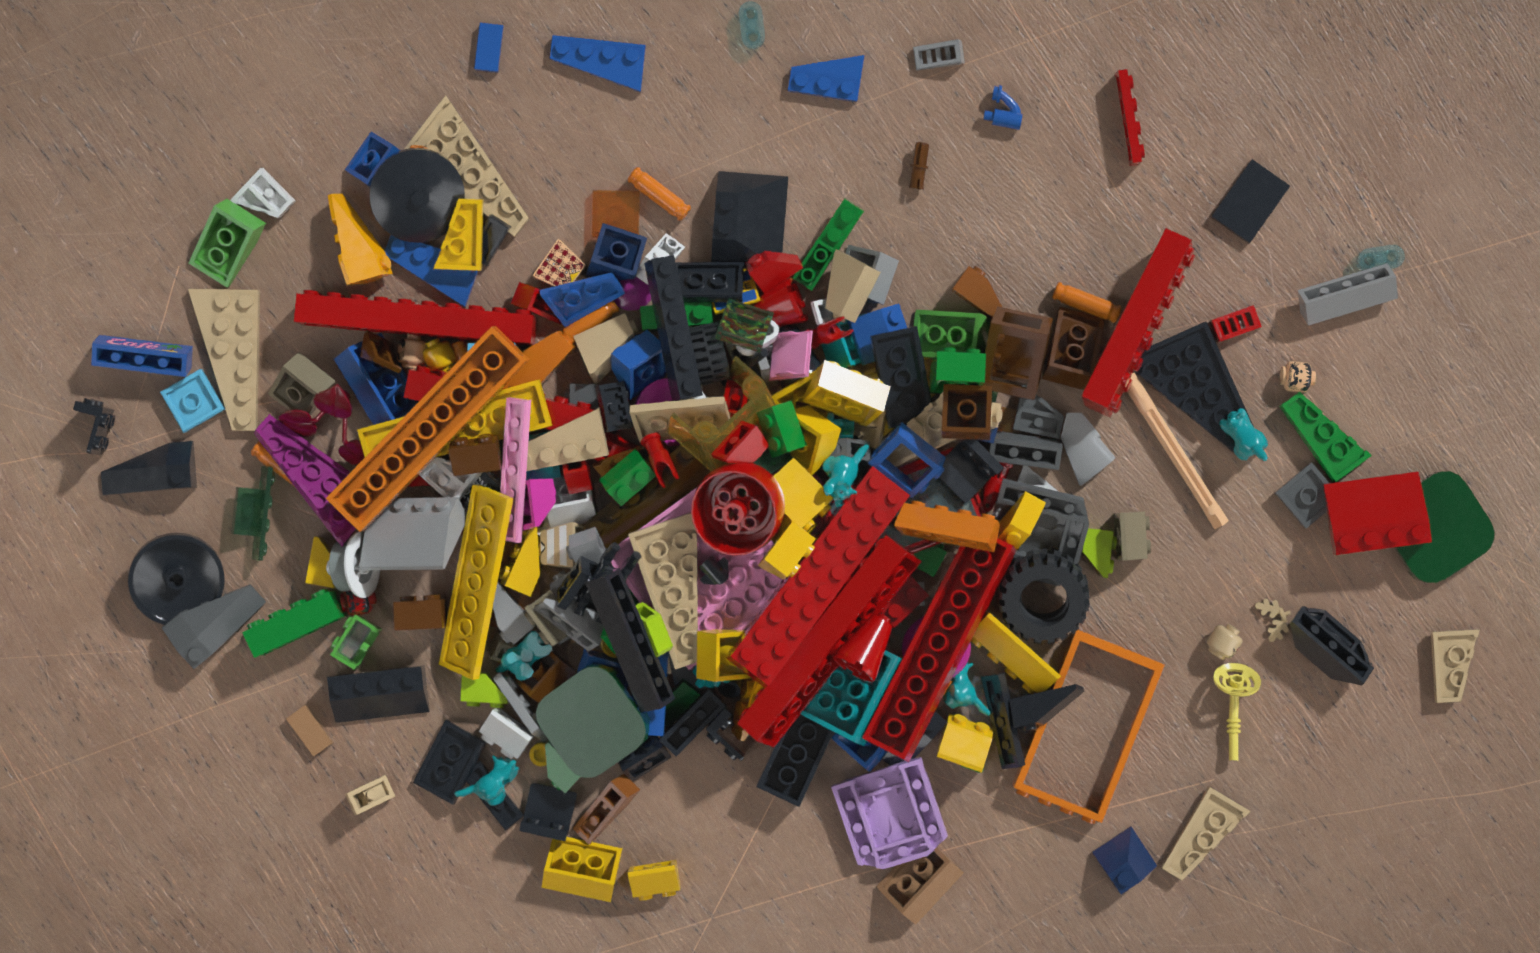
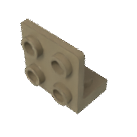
[524,590,568,646]

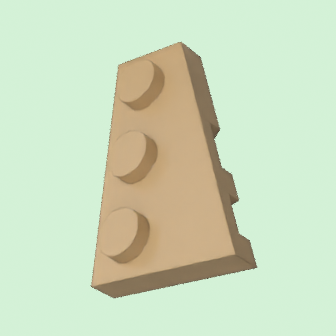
[1431,629,1480,703]

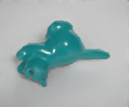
[1219,408,1268,461]
[823,444,869,508]
[495,631,552,681]
[943,663,991,716]
[454,755,519,806]

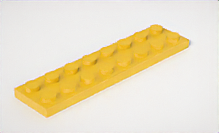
[357,379,552,457]
[439,484,513,680]

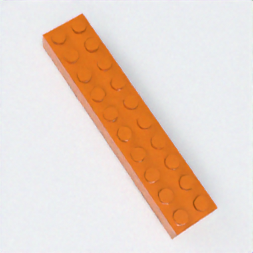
[326,326,530,532]

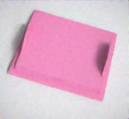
[769,331,813,381]

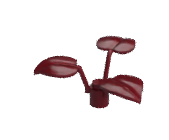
[278,384,365,466]

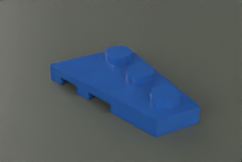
[788,55,865,102]
[540,272,625,327]

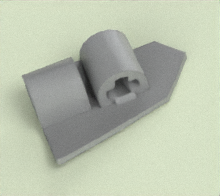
[1061,413,1116,486]

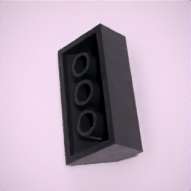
[327,665,430,723]

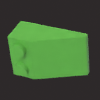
[189,199,266,288]
[914,310,991,359]

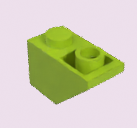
[1081,528,1117,578]
[636,602,673,657]
[460,673,509,708]

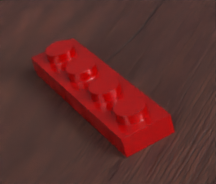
[1115,69,1145,166]

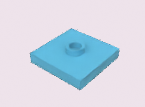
[160,369,226,433]

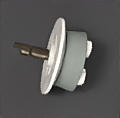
[326,531,380,598]

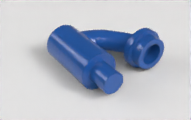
[983,85,1023,130]

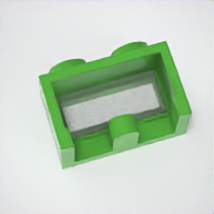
[330,615,382,670]

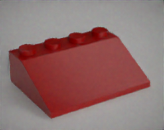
[1323,471,1432,555]

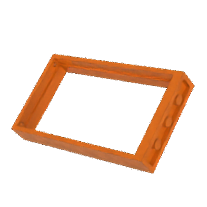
[1012,630,1165,824]

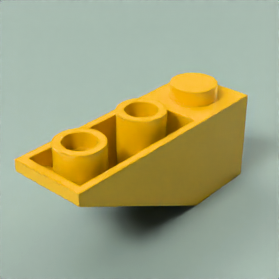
[500,527,540,597]

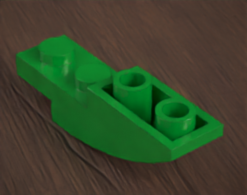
[792,198,864,291]

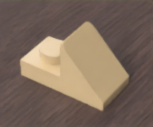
[345,775,395,816]

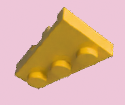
[434,198,483,271]

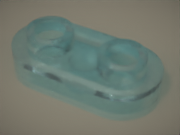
[739,1,765,49]
[1356,245,1405,271]

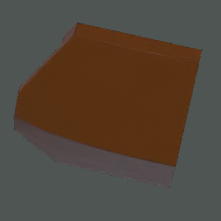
[360,330,402,373]

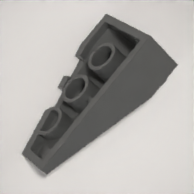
[162,584,266,669]

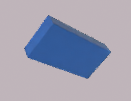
[474,23,504,73]

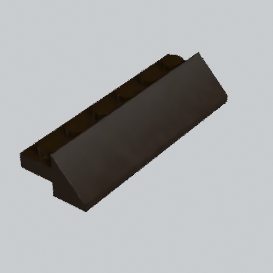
[582,437,717,549]

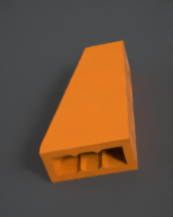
[503,331,577,389]

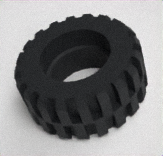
[999,549,1090,644]

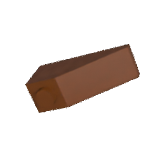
[951,266,1002,320]
[573,774,640,845]

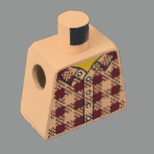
[533,239,587,287]

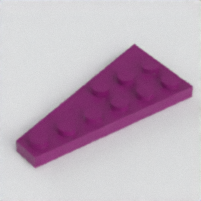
[254,414,357,547]

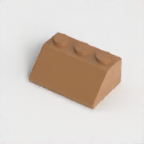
[876,847,964,925]

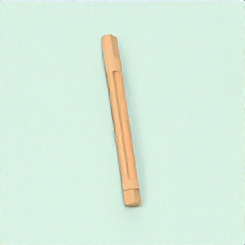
[1127,372,1229,529]

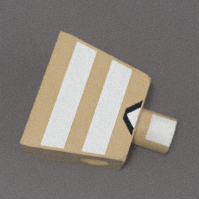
[538,522,585,569]

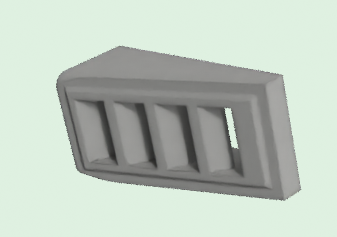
[913,39,965,71]

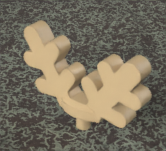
[1255,599,1291,642]

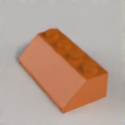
[894,501,1000,552]

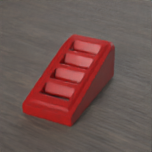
[1209,305,1262,343]

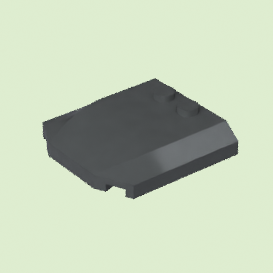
[992,478,1089,586]

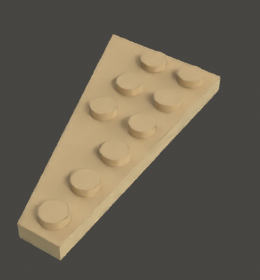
[405,96,529,237]
[188,289,260,431]
[628,512,698,669]

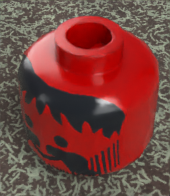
[340,590,376,616]

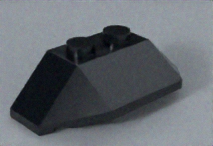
[1290,606,1374,686]

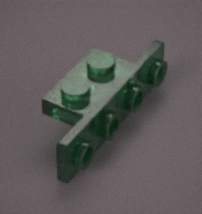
[231,466,275,561]

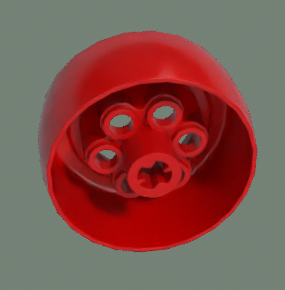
[691,462,785,556]

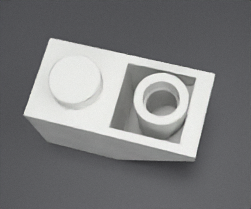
[636,233,685,284]

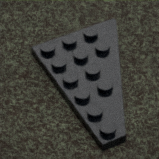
[1134,321,1264,454]

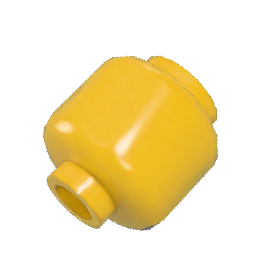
[423,338,456,374]

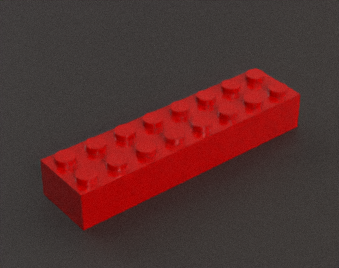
[1082,228,1195,418]

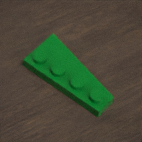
[1279,392,1372,483]

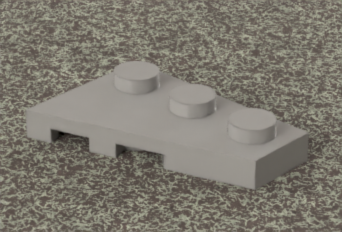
[493,673,548,742]

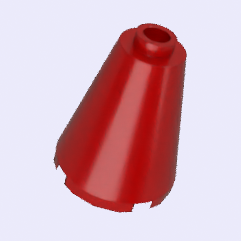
[741,277,808,326]
[833,613,892,683]

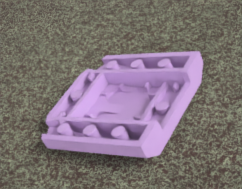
[831,757,948,869]

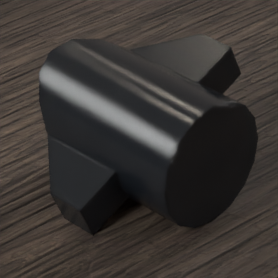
[698,555,729,585]

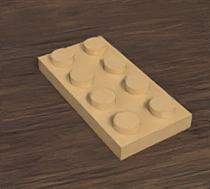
[630,396,733,443]

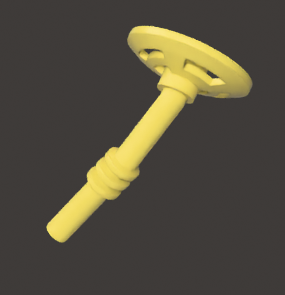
[1213,663,1261,761]

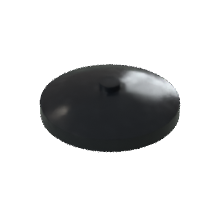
[369,148,465,243]
[128,533,225,625]

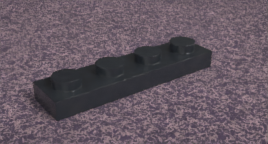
[981,673,1025,769]

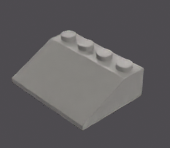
[359,497,467,570]

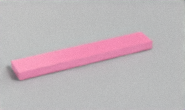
[500,397,531,543]

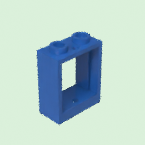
[868,422,946,498]

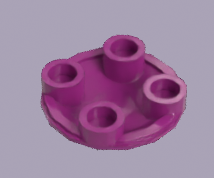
[613,276,651,311]

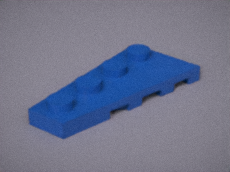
[550,35,646,93]
[385,235,478,307]

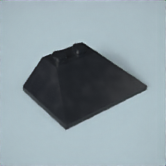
[711,171,788,267]

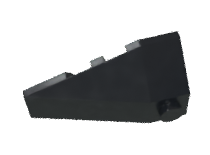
[101,441,197,495]

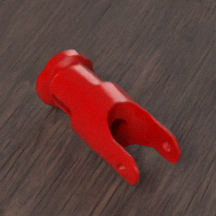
[805,316,853,350]
[641,432,679,488]
[982,462,1013,512]

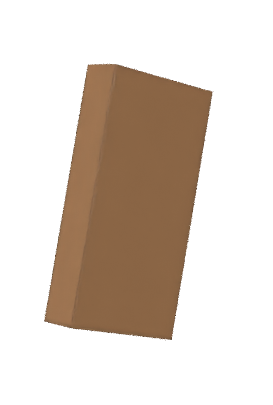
[286,705,334,757]

